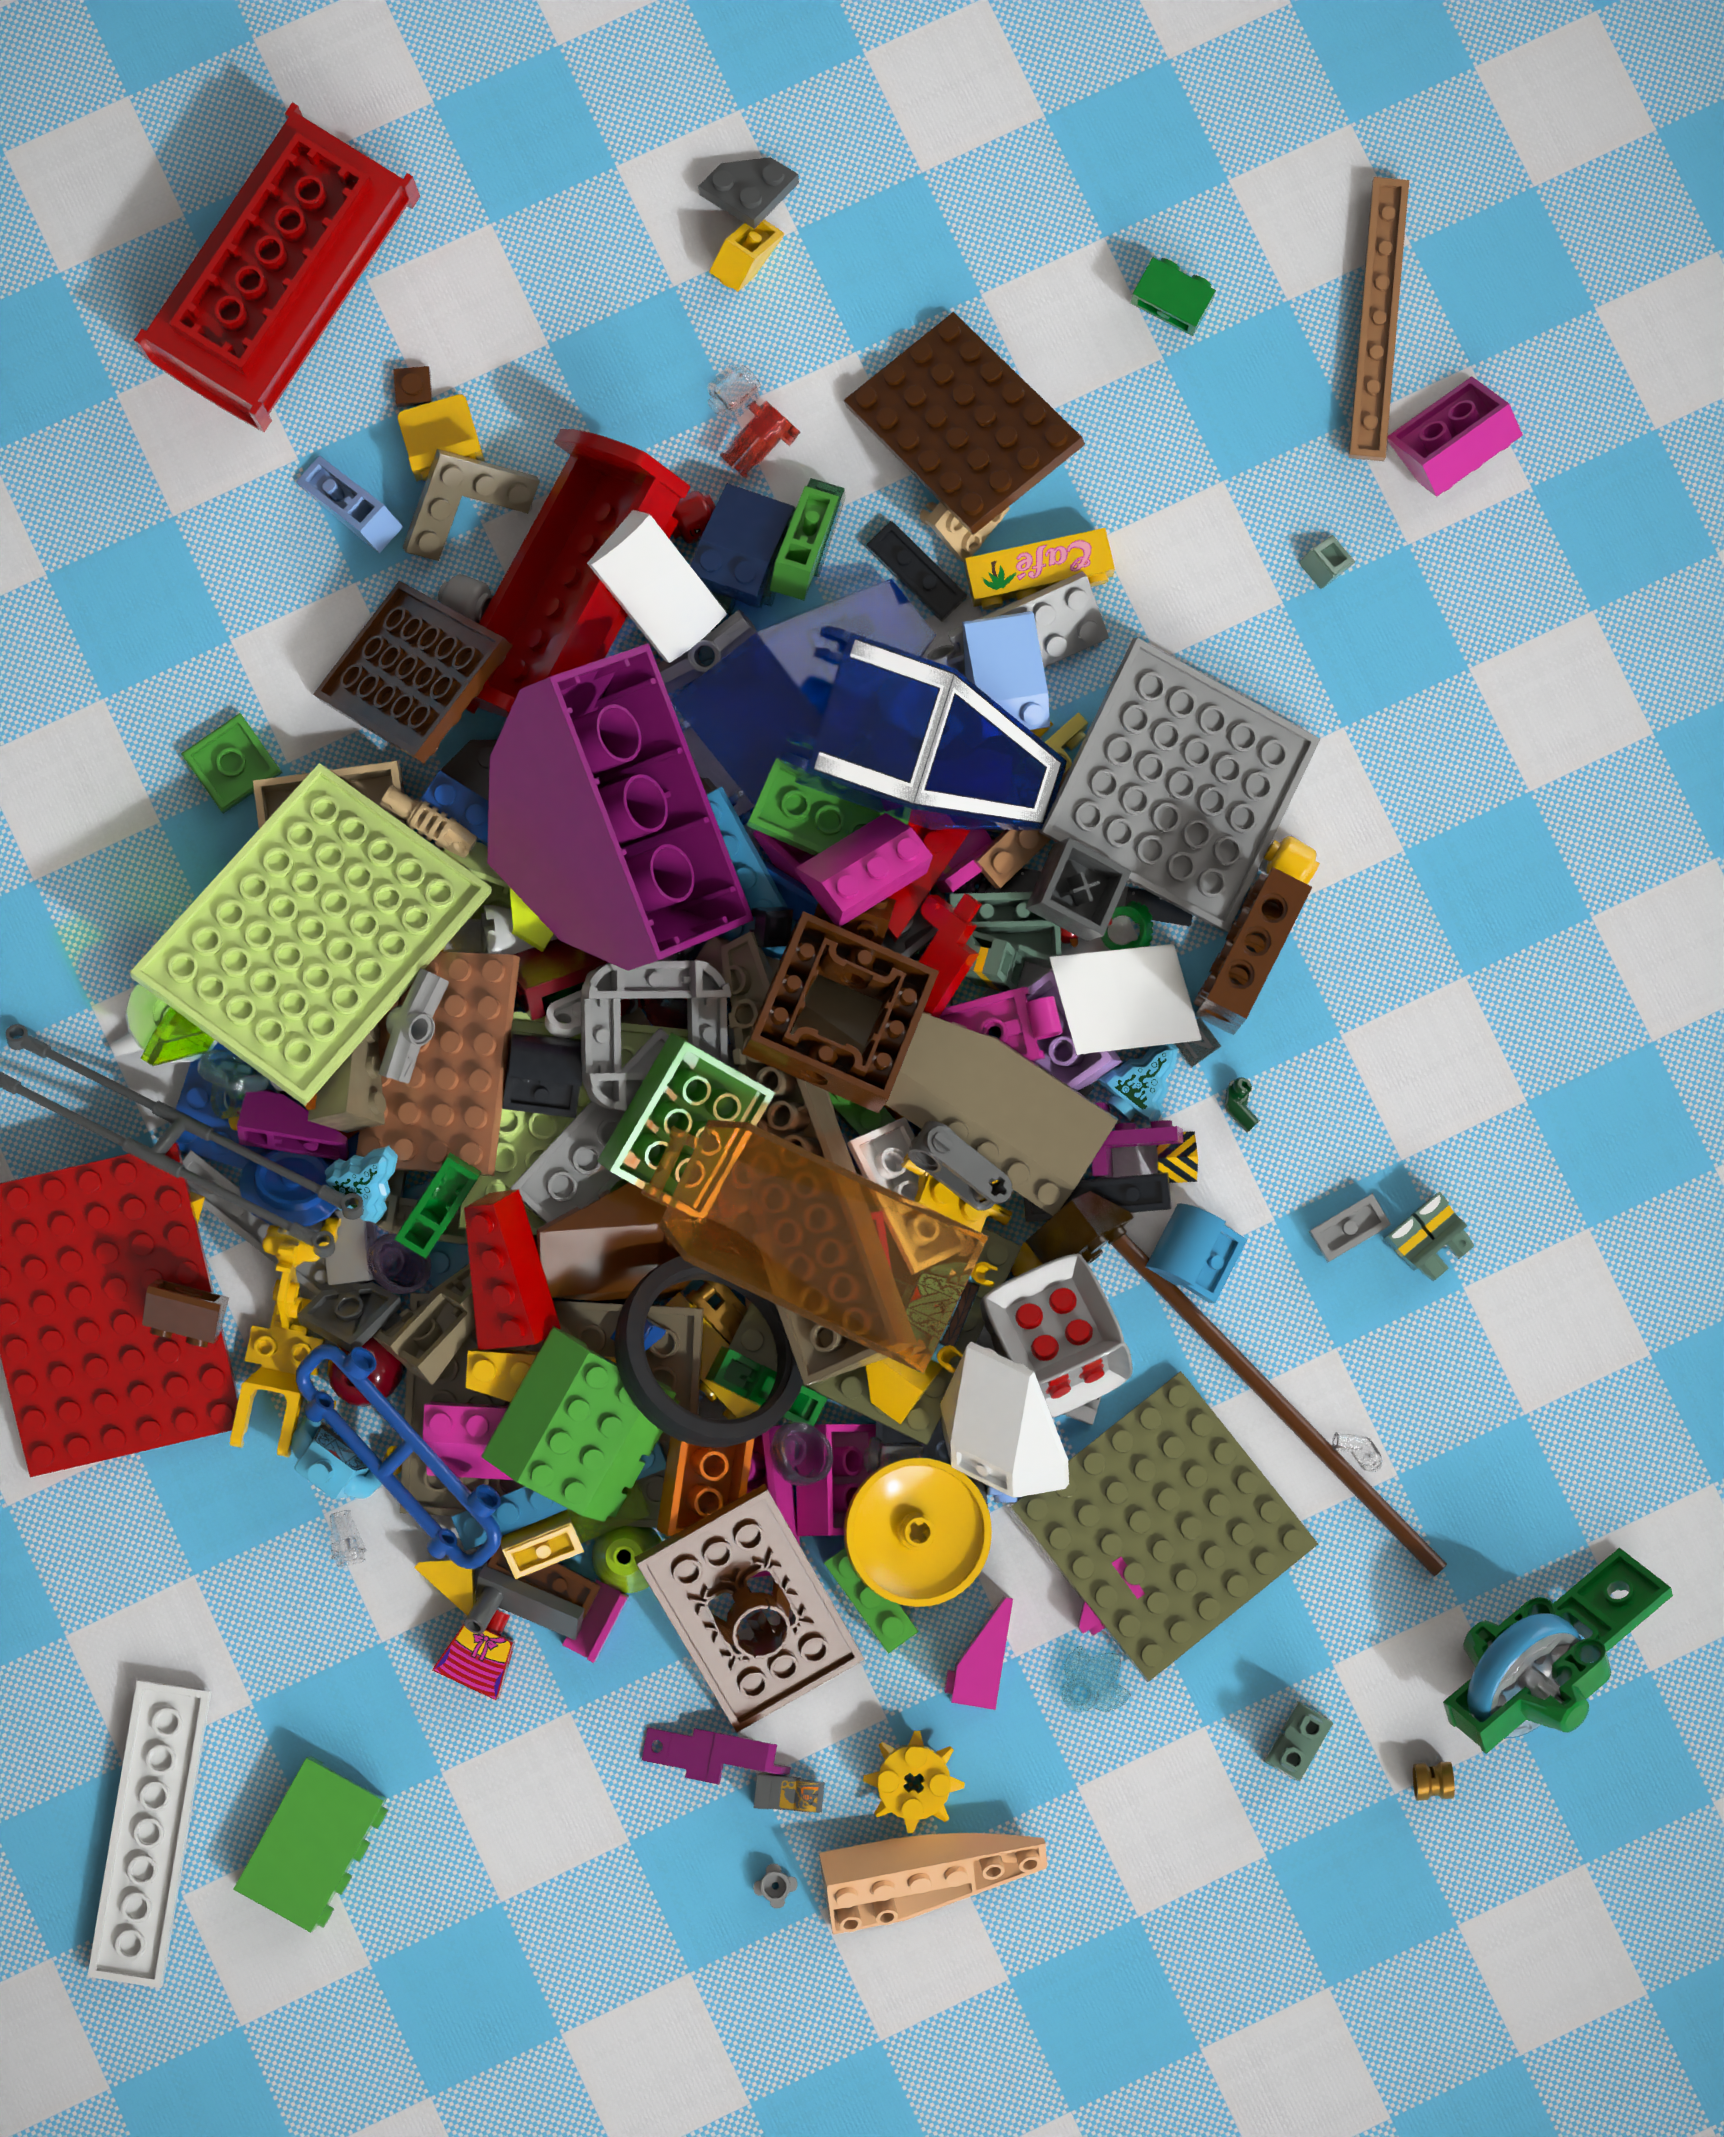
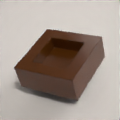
[393,366,433,407]

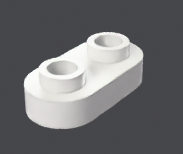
[545,990,581,1038]

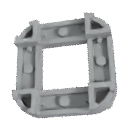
[580,960,731,1110]

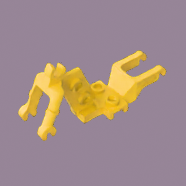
[230,1216,341,1457]

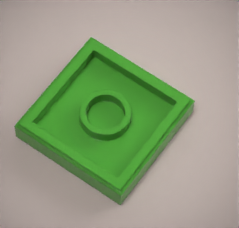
[181,713,282,814]

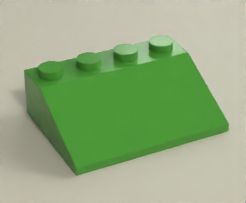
[597,1032,775,1221]

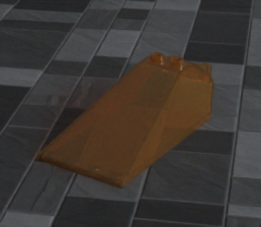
[641,1120,989,1374]

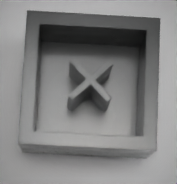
[1026,838,1131,941]

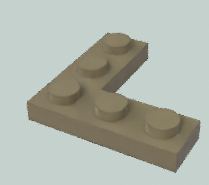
[403,449,540,561]

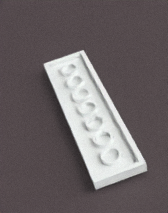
[87,1680,211,1988]

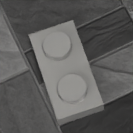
[1309,1193,1391,1263]

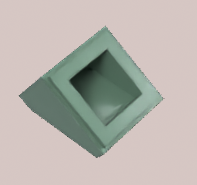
[1300,535,1355,589]

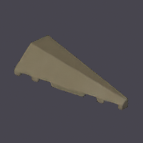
[373,1236,537,1385]

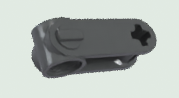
[908,1121,1012,1211]

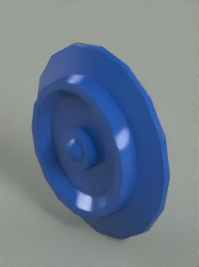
[239,1149,337,1227]

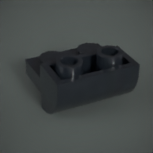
[502,1031,583,1118]

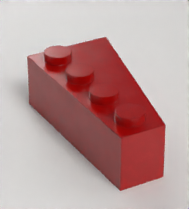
[464,1189,561,1350]

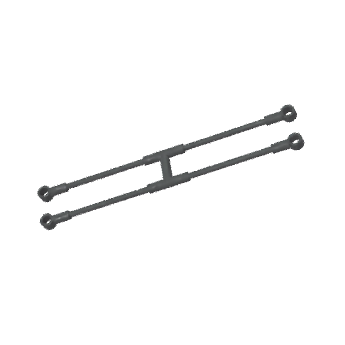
[0,1024,364,1258]

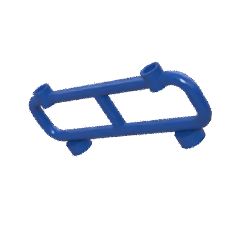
[296,1344,502,1569]

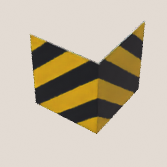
[1156,1131,1198,1183]

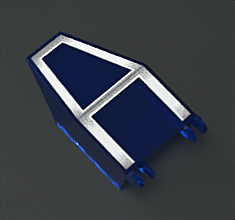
[779,626,1067,830]

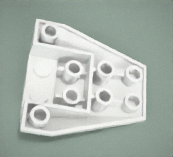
[940,1342,1069,1498]

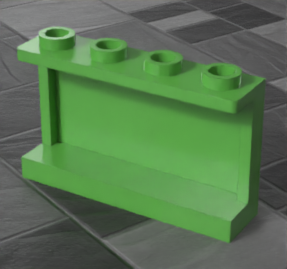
[233,1756,388,1933]

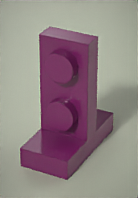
[1092,1102,1183,1178]

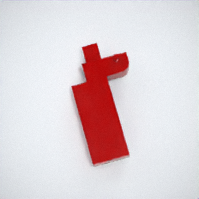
[919,893,982,1018]

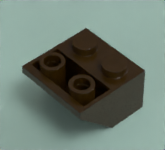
[1025,1191,1134,1264]

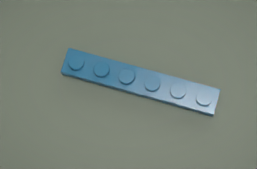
[451,1440,667,1551]

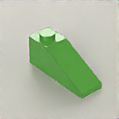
[770,486,839,601]

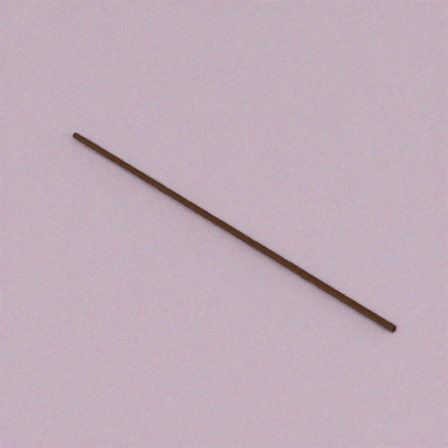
[1111,1233,1447,1576]

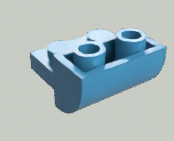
[1146,1203,1248,1303]

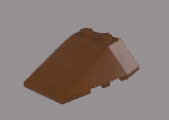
[537,1182,692,1303]

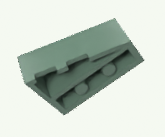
[946,892,1062,969]

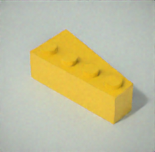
[466,1348,616,1402]

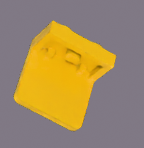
[397,394,485,482]

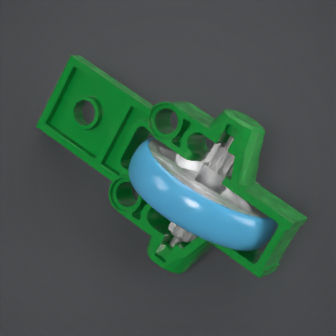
[1443,1547,1673,1754]

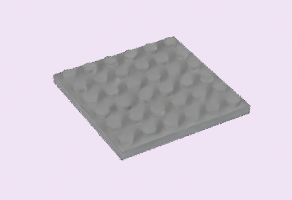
[1039,637,1320,932]

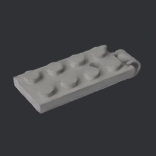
[927,571,1109,681]

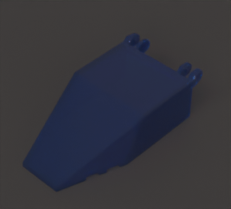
[671,579,936,826]

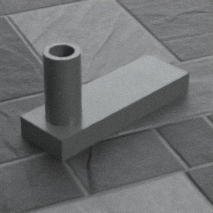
[464,1566,585,1640]

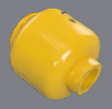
[1264,836,1320,884]

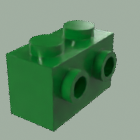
[1130,257,1216,336]

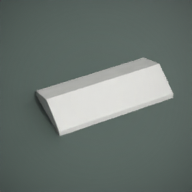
[847,1117,971,1275]

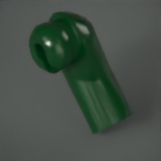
[1225,1077,1260,1133]

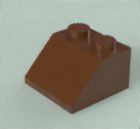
[142,1279,229,1347]

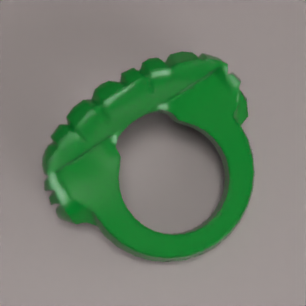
[1101,901,1154,950]

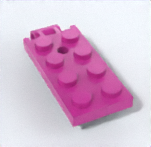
[939,987,1063,1062]

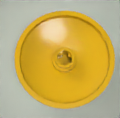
[844,1458,992,1607]

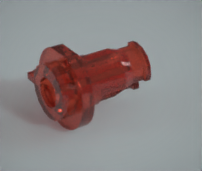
[720,400,801,479]

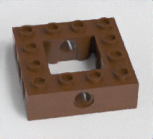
[1193,867,1312,1035]
[742,911,939,1113]

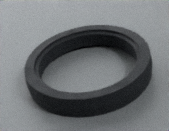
[614,1252,803,1448]

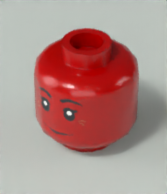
[672,491,716,544]

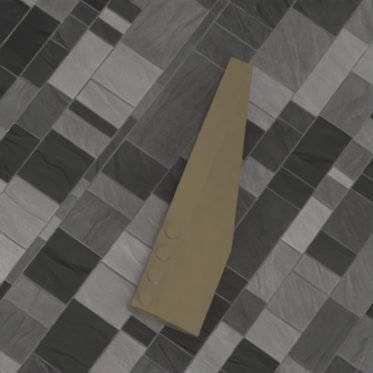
[720,932,918,1386]
[695,936,1118,1216]

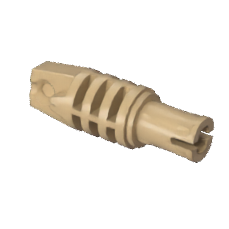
[380,785,477,858]

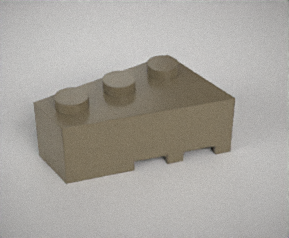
[308,1023,386,1133]

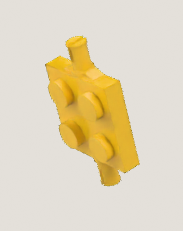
[901,1154,1012,1239]

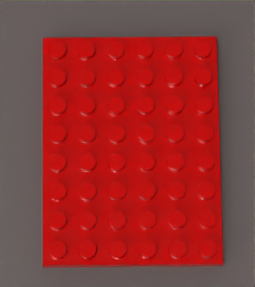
[0,1142,239,1477]

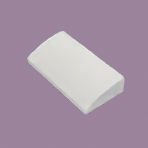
[587,510,727,663]

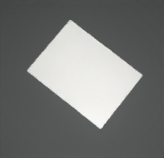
[1049,944,1202,1055]

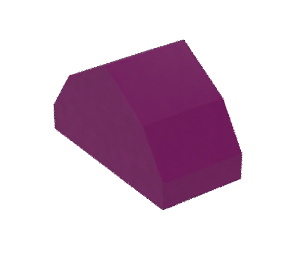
[487,643,754,971]

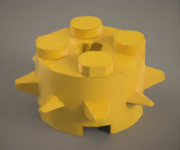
[863,1730,965,1833]

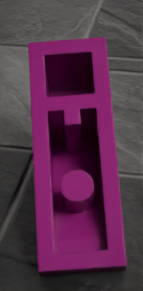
[237,1089,349,1161]

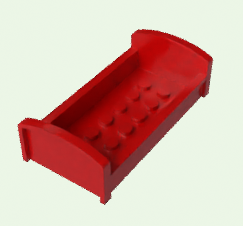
[134,102,420,432]
[466,429,691,718]

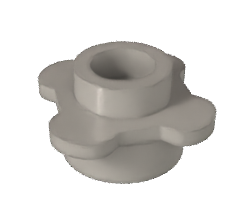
[753,1864,798,1908]

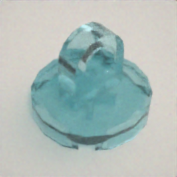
[197,1049,270,1119]

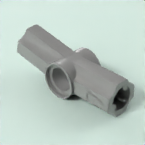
[657,610,759,694]
[378,968,449,1083]

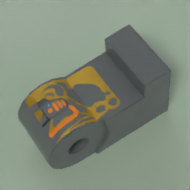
[754,1773,825,1813]

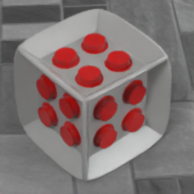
[980,1254,1133,1418]

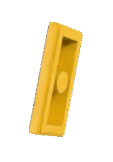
[501,1510,584,1579]

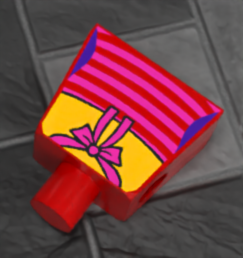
[432,1609,515,1700]

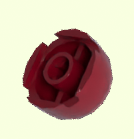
[327,1336,403,1407]

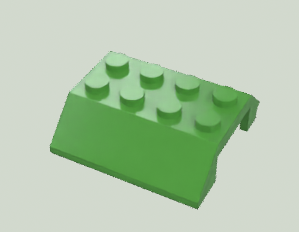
[481,1326,680,1522]

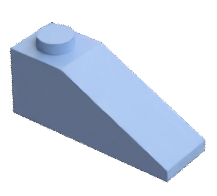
[296,456,403,553]

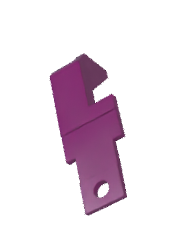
[642,1728,791,1785]

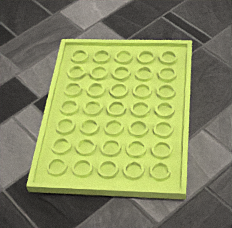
[130,763,492,1106]

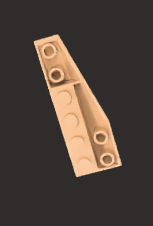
[819,1833,1047,1935]

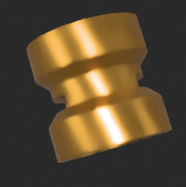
[1412,1762,1455,1801]

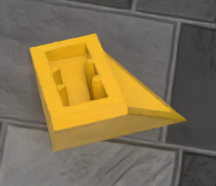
[866,1346,943,1425]

